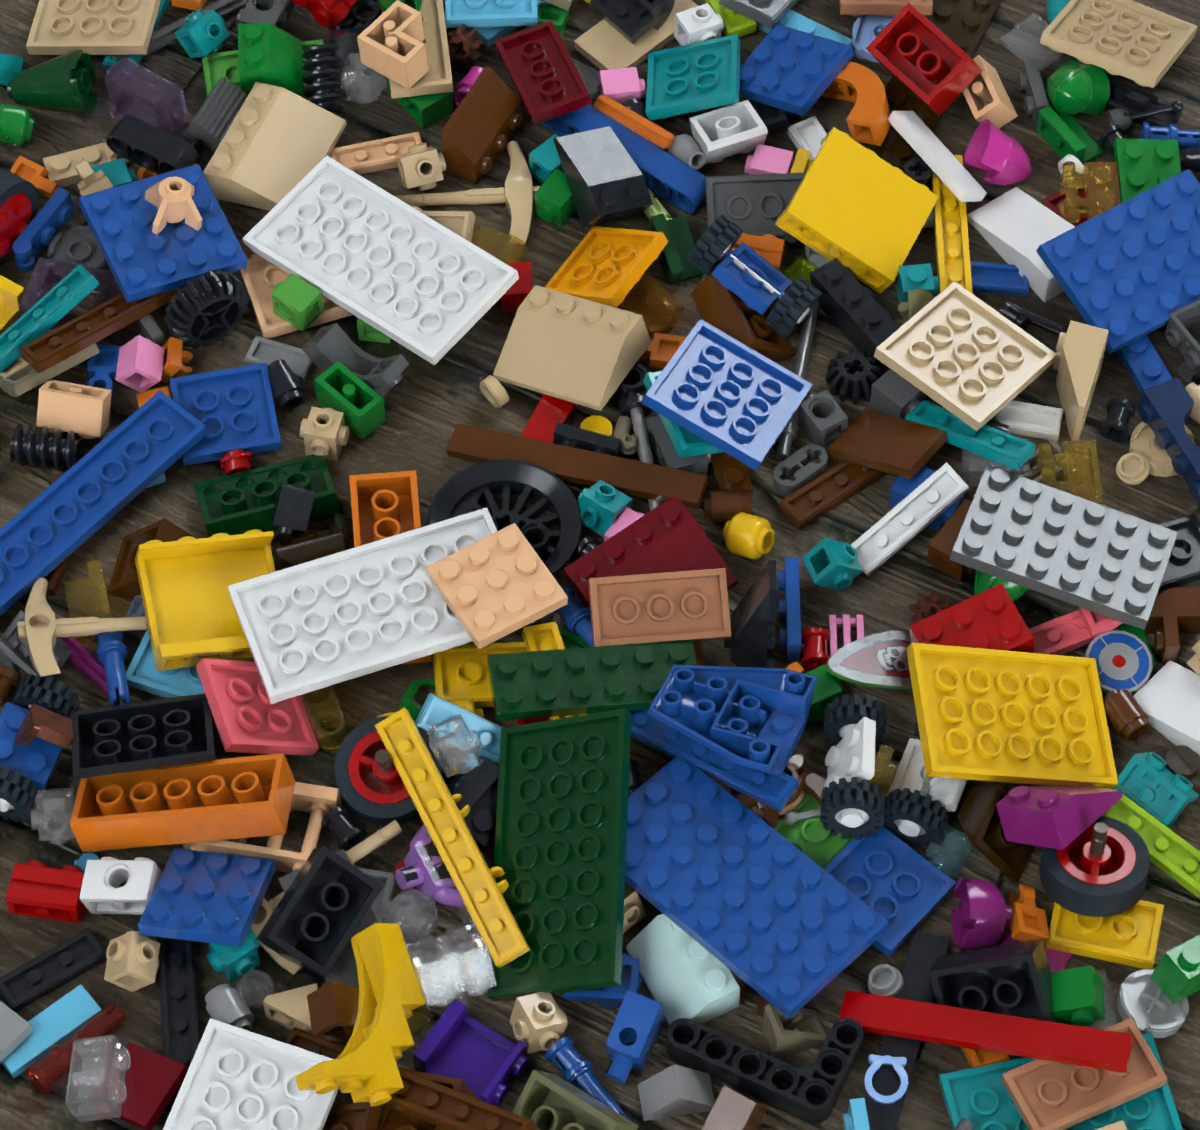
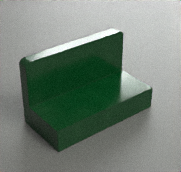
[648,213,704,285]

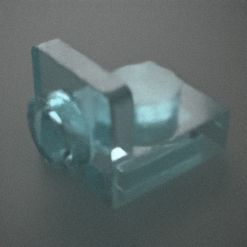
[926,824,974,878]

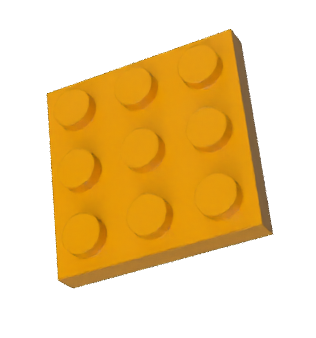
[545,226,669,308]

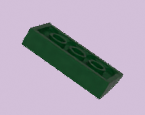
[193,454,340,538]

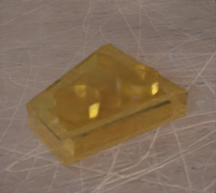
[869,745,897,800]

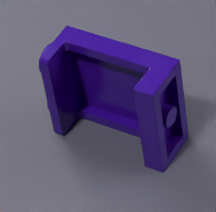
[413,999,529,1106]

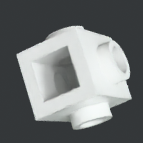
[674,3,724,46]

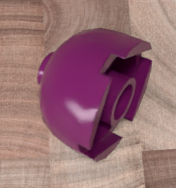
[951,878,1012,950]

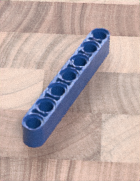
[541,105,706,214]

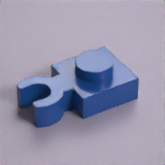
[86,344,122,397]

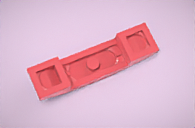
[1029,607,1123,655]

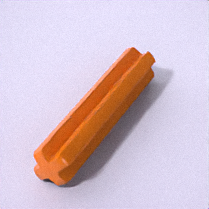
[594,95,675,149]

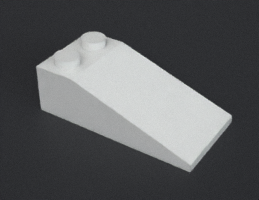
[967,187,1075,303]
[1133,660,1200,757]

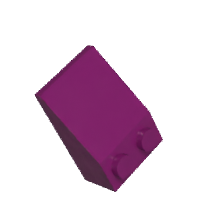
[996,785,1123,850]

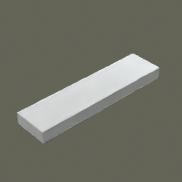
[888,111,987,202]
[851,462,970,576]

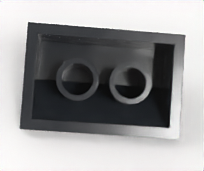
[256,846,383,978]
[929,939,1053,1022]

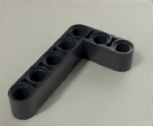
[667,1018,864,1124]

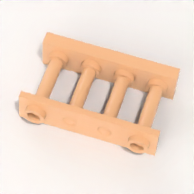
[183,781,341,873]

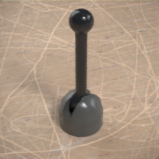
[1108,100,1184,132]

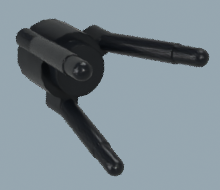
[999,301,1066,336]

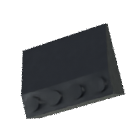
[71,693,217,779]

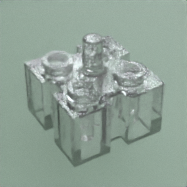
[405,923,497,1010]

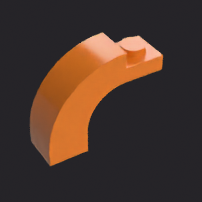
[821,61,891,146]

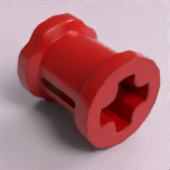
[800,628,830,672]

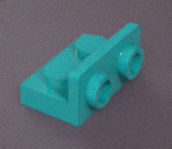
[1112,752,1199,829]

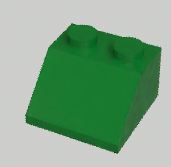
[238,22,304,95]

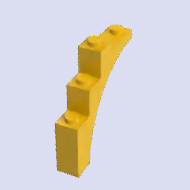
[295,923,425,1106]

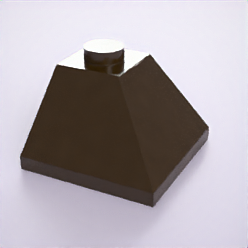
[271,520,346,566]
[957,784,1034,883]

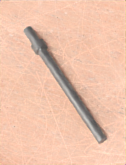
[776,300,820,461]

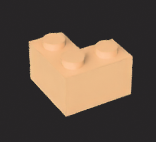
[357,0,429,89]

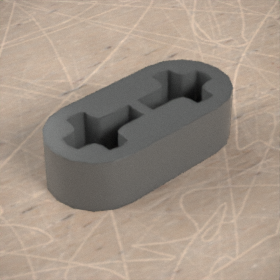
[773,444,828,495]

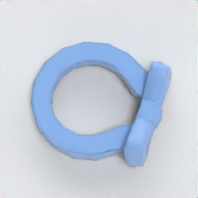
[864,1054,909,1104]

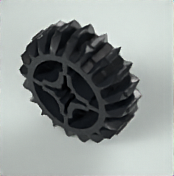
[164,269,250,349]

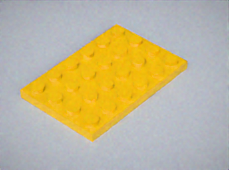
[906,642,1118,789]

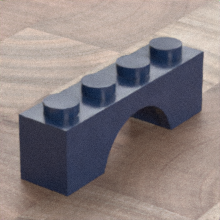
[1138,377,1200,503]

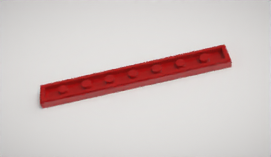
[838,990,1134,1073]

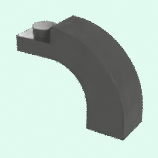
[302,323,409,398]

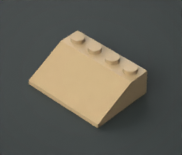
[203,82,347,211]
[493,285,651,411]

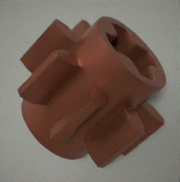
[447,24,484,65]
[908,590,949,624]

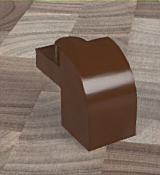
[1145,587,1200,663]

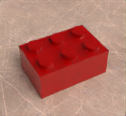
[866,2,982,116]
[909,583,1034,653]

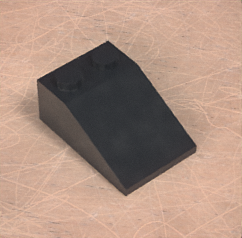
[553,126,653,228]

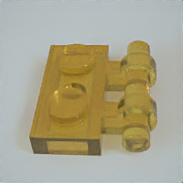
[1060,161,1121,223]
[1036,440,1103,505]

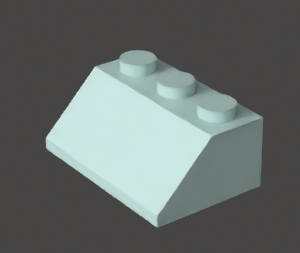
[625,913,740,1025]

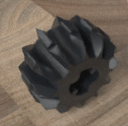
[825,347,881,405]

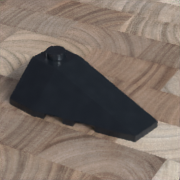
[724,560,777,668]

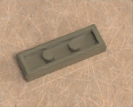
[0,343,100,397]

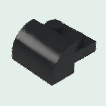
[590,0,675,44]
[447,756,499,850]

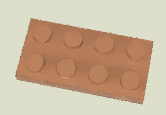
[588,568,731,647]
[1001,1017,1168,1130]

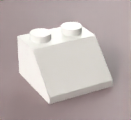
[689,100,768,164]

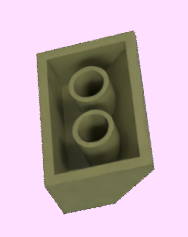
[512,1070,638,1130]

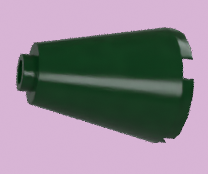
[7,50,97,112]

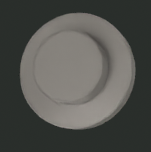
[867,964,904,997]

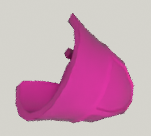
[963,119,1032,185]

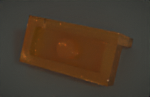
[617,272,684,336]

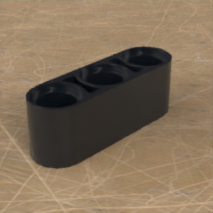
[105,115,199,175]

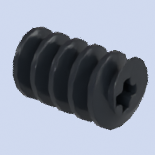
[301,44,343,112]
[10,424,83,471]

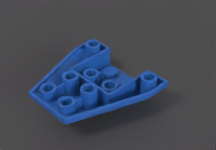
[649,665,817,775]

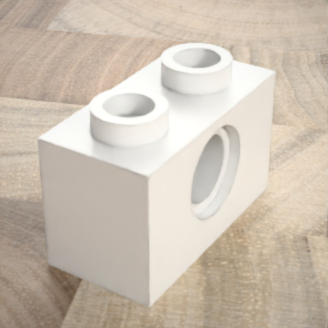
[79,857,162,915]

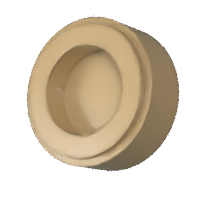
[479,375,509,408]

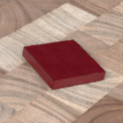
[89,1041,188,1130]

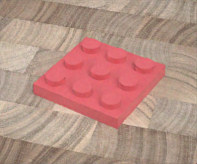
[196,658,319,756]

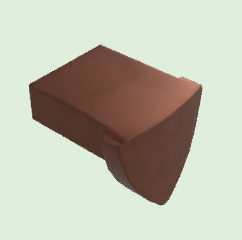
[14,703,73,749]

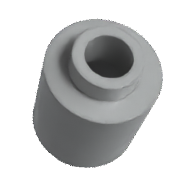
[205,983,255,1031]

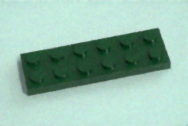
[487,640,697,721]

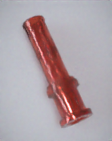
[25,1002,126,1094]

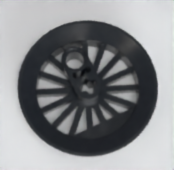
[427,459,581,575]

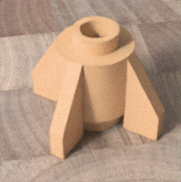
[145,176,202,235]

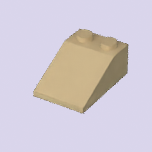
[1053,320,1109,445]

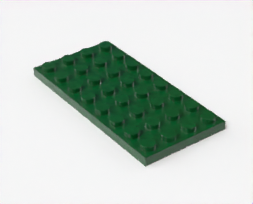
[486,708,631,1001]

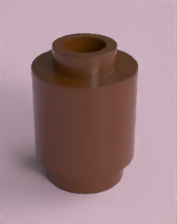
[703,489,752,524]
[1103,689,1151,741]

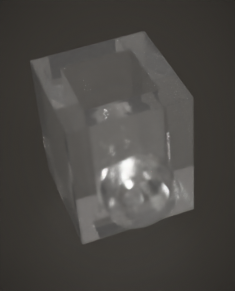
[429,714,482,778]

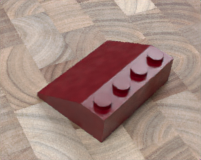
[564,495,738,609]

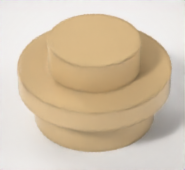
[1116,453,1150,485]

